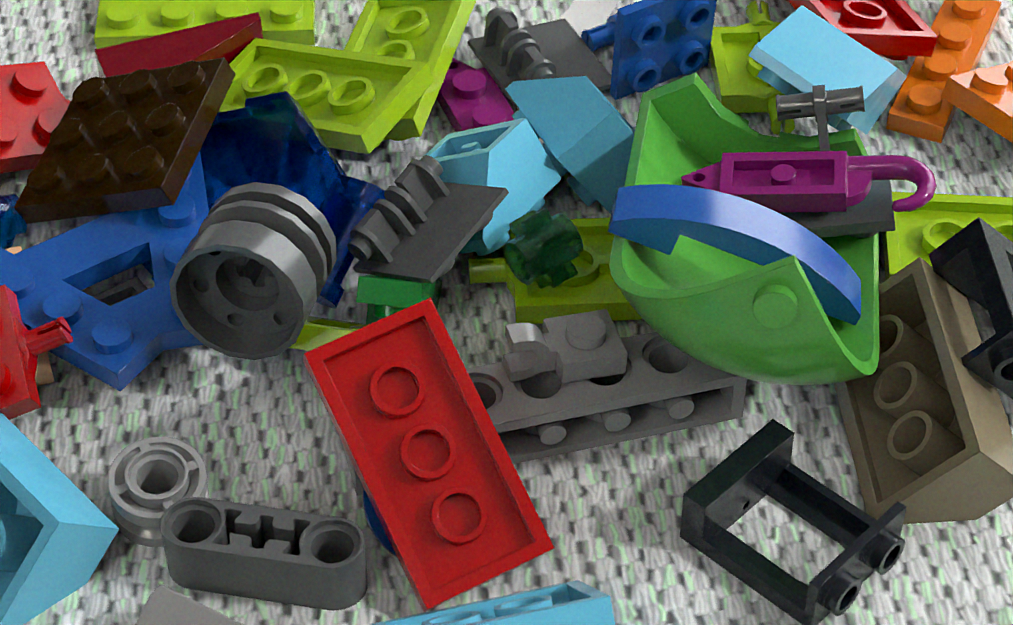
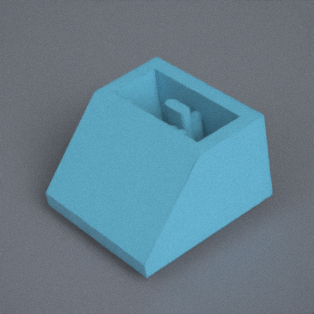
[748,5,907,135]
[505,76,635,214]
[420,118,561,256]

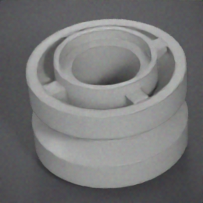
[108,437,209,547]

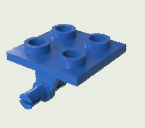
[581,0,717,100]

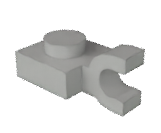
[503,309,628,384]

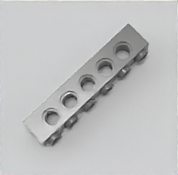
[341,332,747,496]

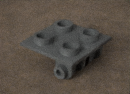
[468,7,611,110]
[347,155,509,284]

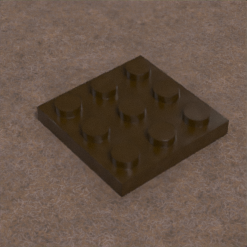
[14,57,236,224]

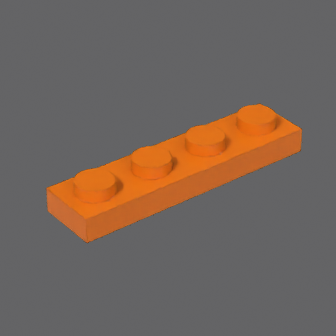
[886,0,1002,143]

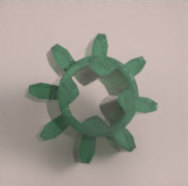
[504,208,583,289]

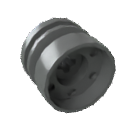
[169,182,337,360]

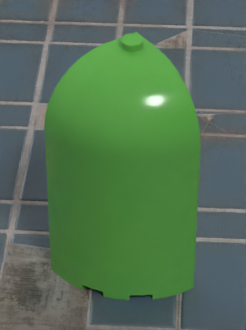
[609,73,879,386]

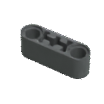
[160,497,368,611]

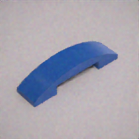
[608,184,861,326]

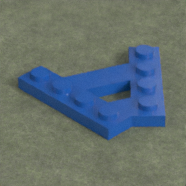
[0,151,209,392]

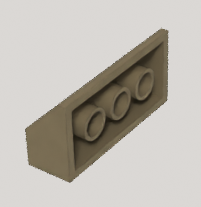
[834,257,1013,524]

